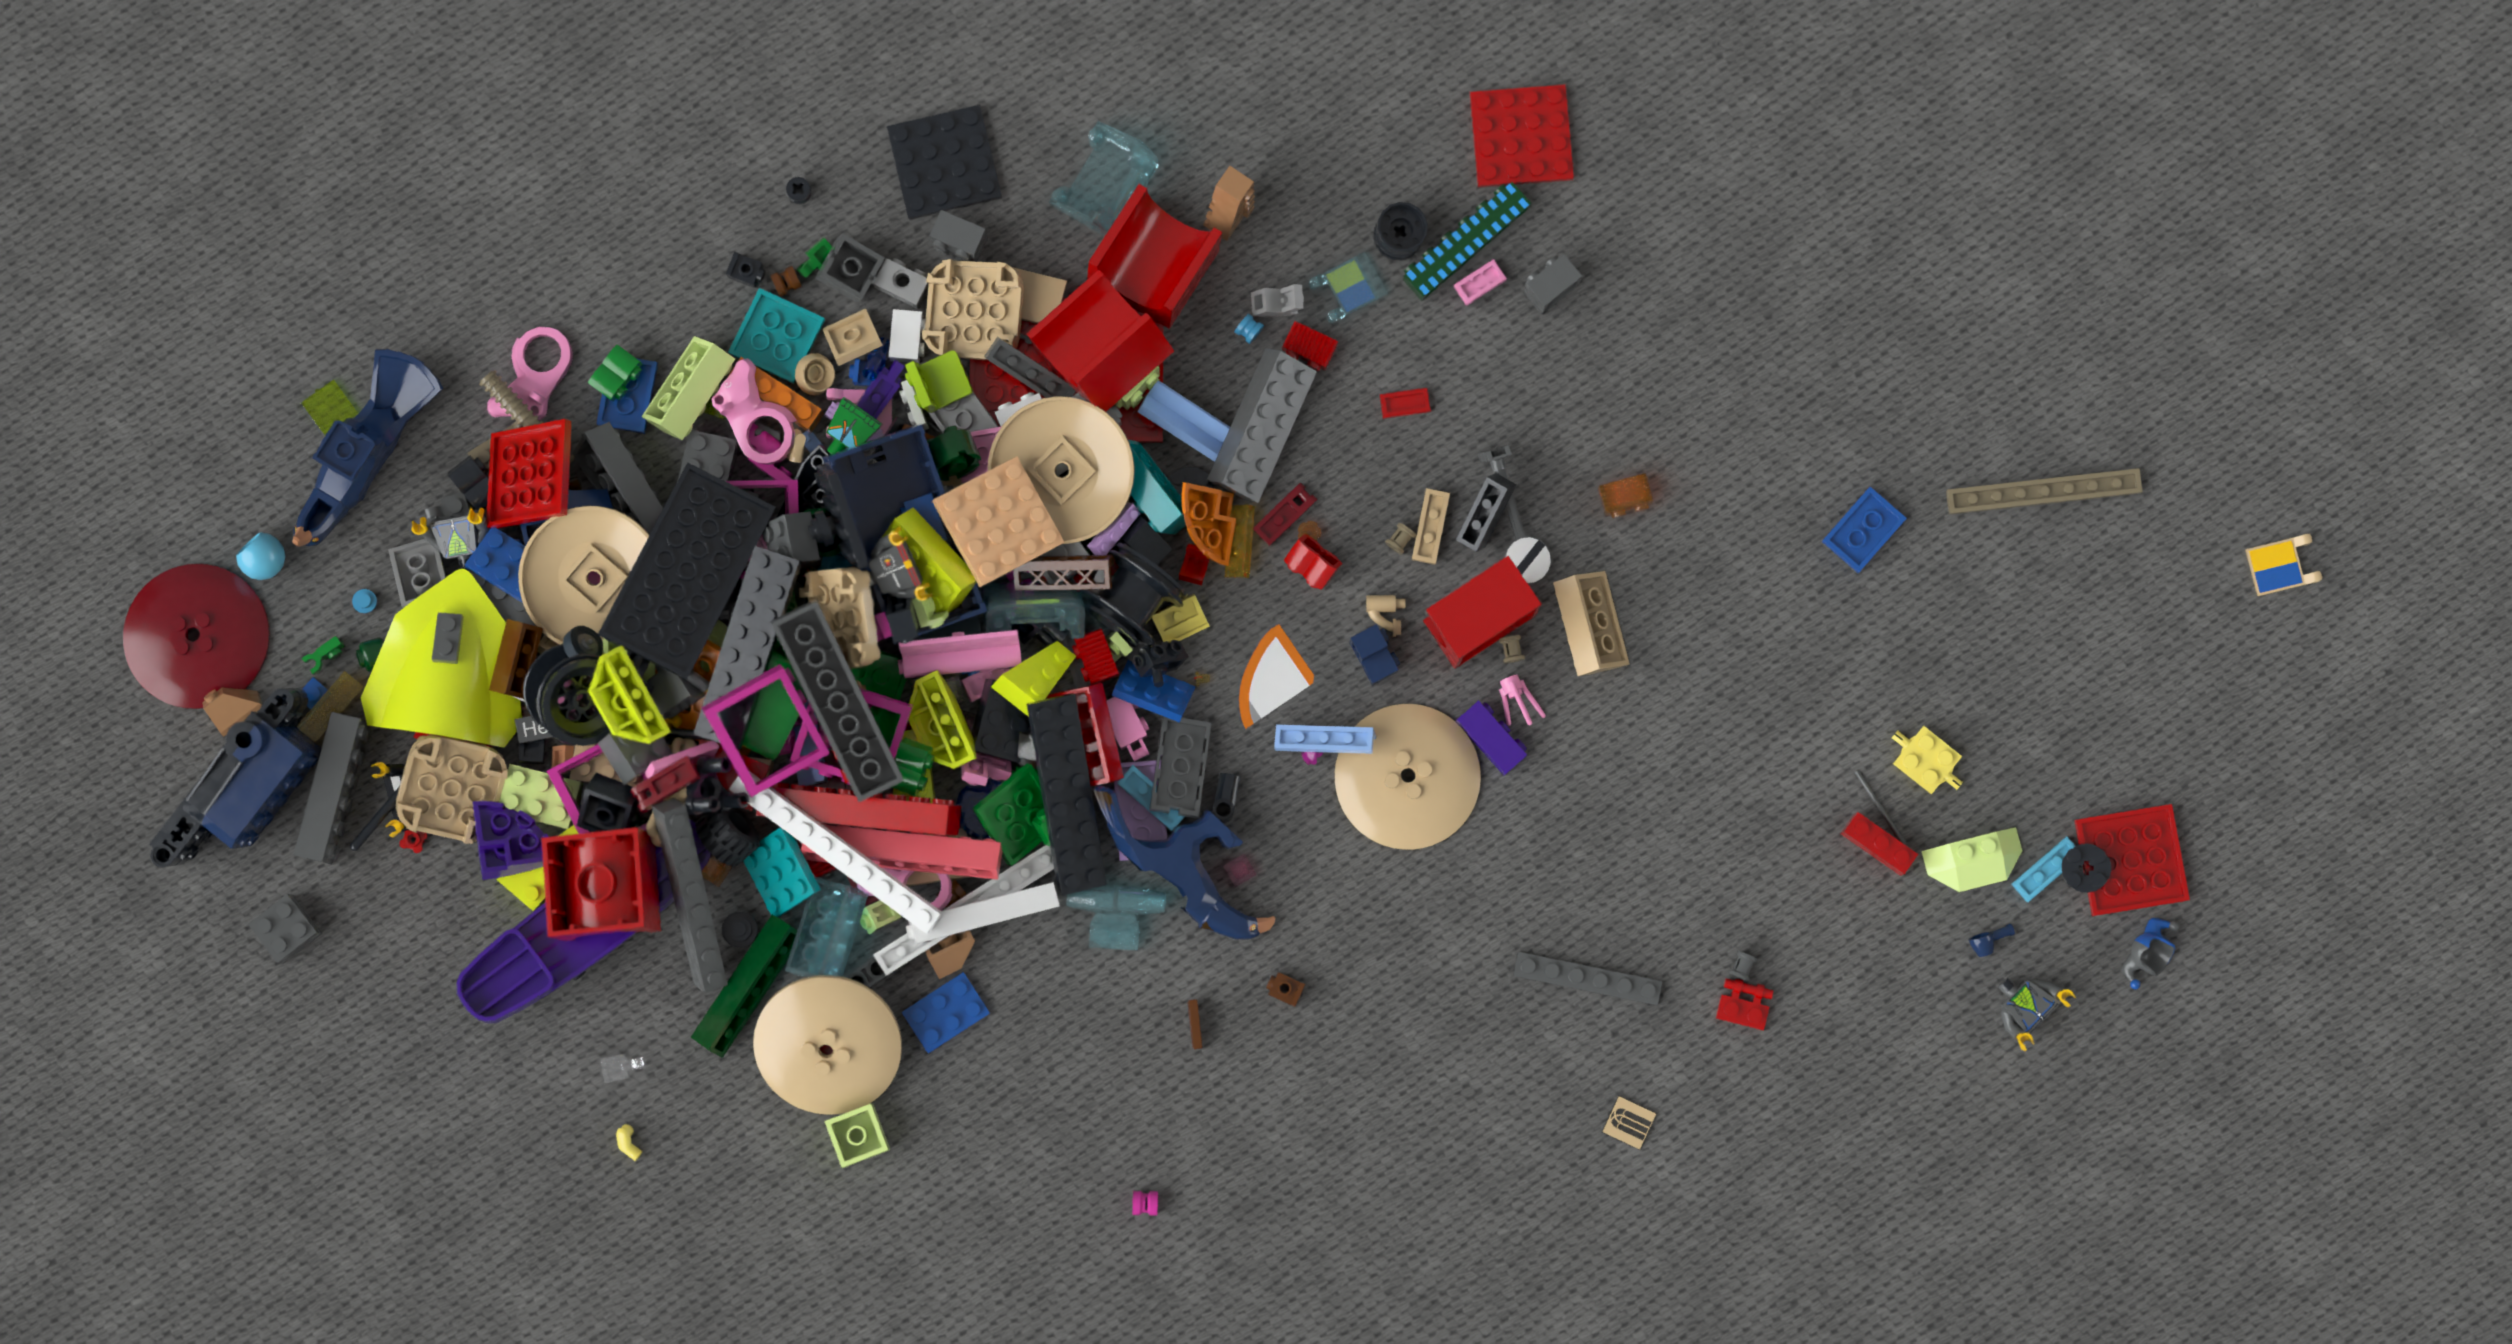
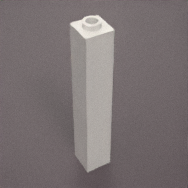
[906,883,1059,944]

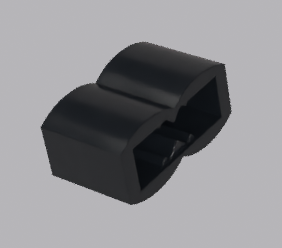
[448,455,489,510]

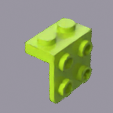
[905,350,973,413]

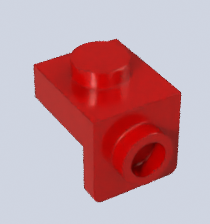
[1179,544,1210,586]

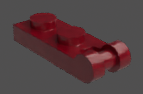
[1253,483,1318,547]
[631,755,701,813]

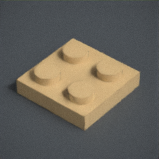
[822,309,883,366]

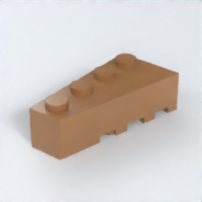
[1203,166,1255,241]

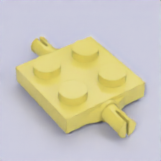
[1892,726,1963,794]

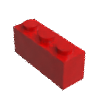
[1840,812,1918,876]

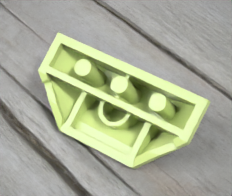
[1921,827,2022,892]

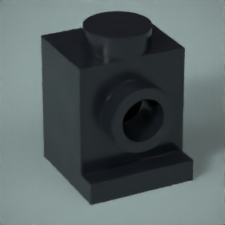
[726,251,766,288]

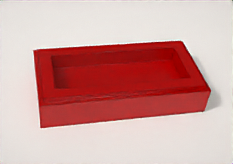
[1379,388,1431,419]

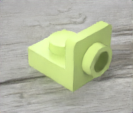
[912,591,949,628]
[1106,632,1133,662]
[859,900,901,934]

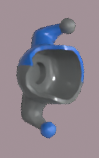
[2121,918,2180,990]

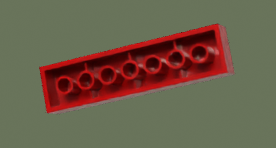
[756,783,961,835]

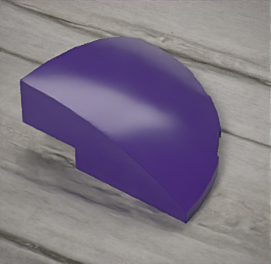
[473,801,549,880]

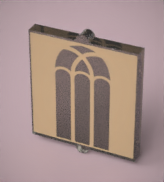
[1602,1095,1657,1151]

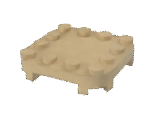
[922,259,1024,360]
[799,567,880,669]
[396,734,508,844]

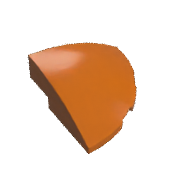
[1182,482,1236,566]

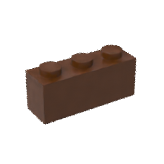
[489,619,543,699]

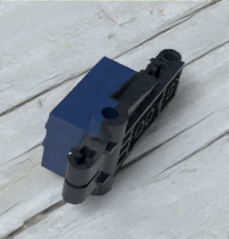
[149,688,322,868]

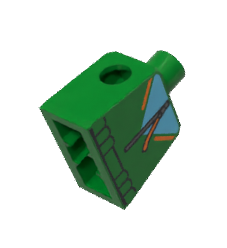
[826,397,883,454]

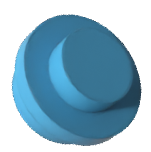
[352,589,377,614]

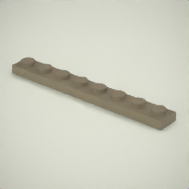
[1946,468,2143,515]

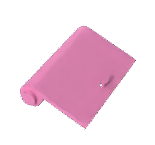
[898,630,1022,678]

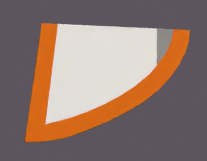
[1239,624,1314,729]

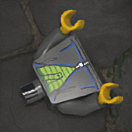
[411,508,490,569]
[1998,977,2076,1051]

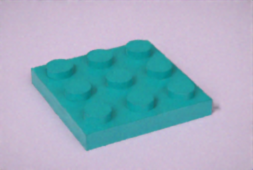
[728,288,825,384]
[743,827,821,918]

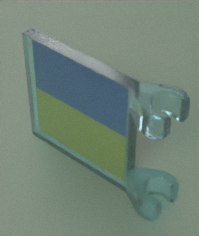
[1308,252,1388,324]

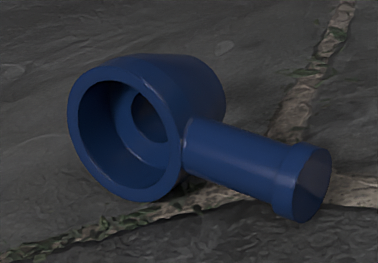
[1969,924,2015,957]

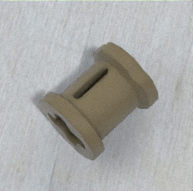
[1385,523,1416,555]
[1499,635,1525,664]

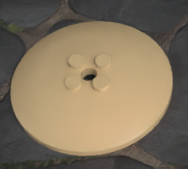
[987,397,1134,544]
[518,506,650,644]
[1335,704,1481,850]
[754,975,902,1114]

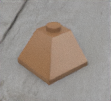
[202,688,262,737]
[925,930,975,979]

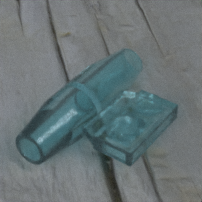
[1067,884,1166,950]

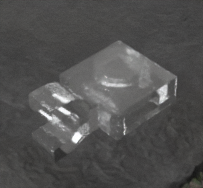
[600,1054,647,1083]

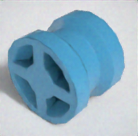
[1234,314,1264,344]

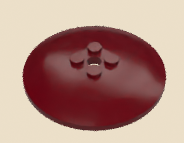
[123,564,270,709]

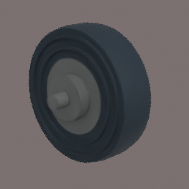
[563,625,604,657]

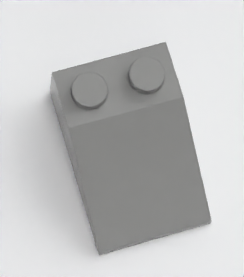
[388,539,447,608]

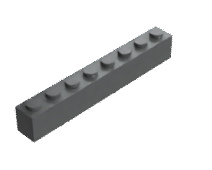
[652,798,728,993]

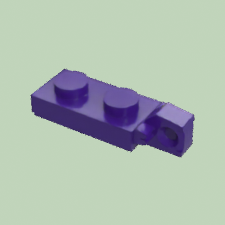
[856,360,905,419]

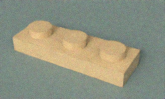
[1412,488,1450,565]

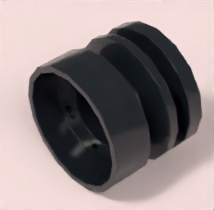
[1373,202,1428,261]

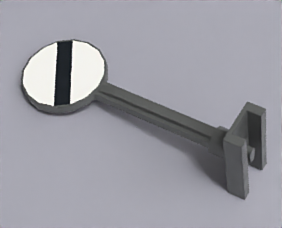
[1478,445,1552,584]

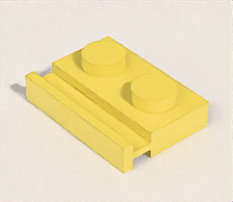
[1152,594,1210,643]

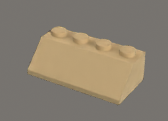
[1553,571,1630,676]

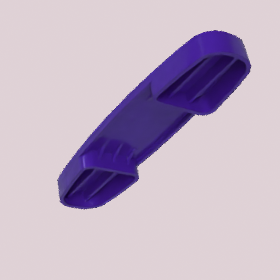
[456,820,713,1023]

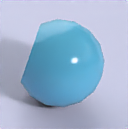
[236,532,285,580]

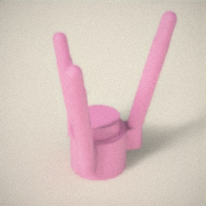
[1499,674,1546,726]

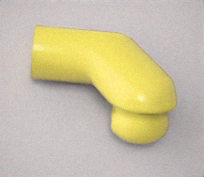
[616,1124,643,1161]

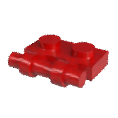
[1715,978,1774,1031]

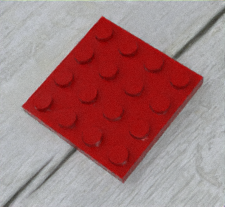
[1470,85,1574,188]
[487,419,572,528]
[2074,804,2190,916]

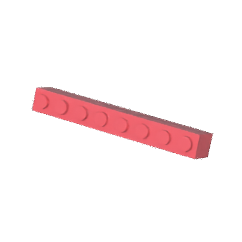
[801,822,1002,880]

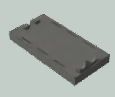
[1149,716,1212,818]

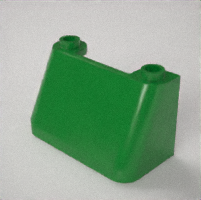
[743,649,808,760]

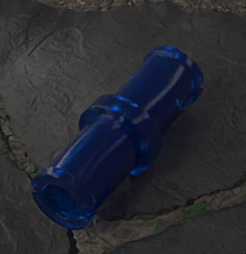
[862,337,890,380]

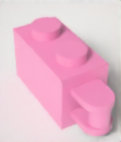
[1107,697,1149,762]

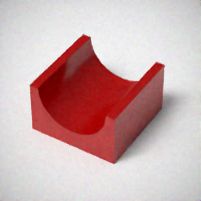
[1087,184,1222,329]
[1027,270,1174,412]
[1423,555,1542,669]
[541,828,661,941]

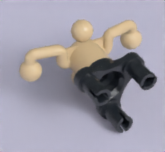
[646,737,749,847]

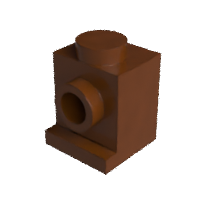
[1266,972,1305,1007]

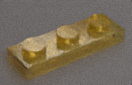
[1225,505,1255,578]
[296,671,364,742]

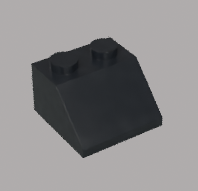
[576,772,639,832]

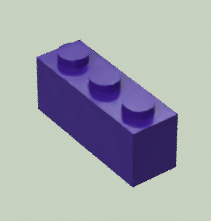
[1456,700,1527,776]

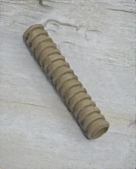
[479,370,575,463]

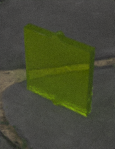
[301,379,359,435]

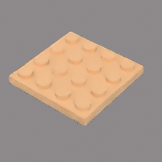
[932,457,1064,587]

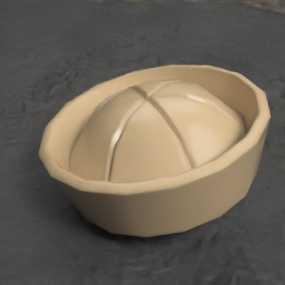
[795,353,835,395]

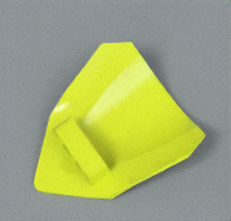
[361,569,522,748]

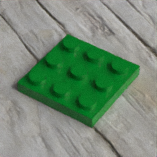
[972,763,1044,866]

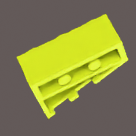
[991,641,1076,717]

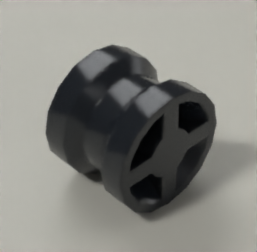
[786,177,812,204]

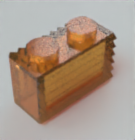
[1597,473,1654,518]

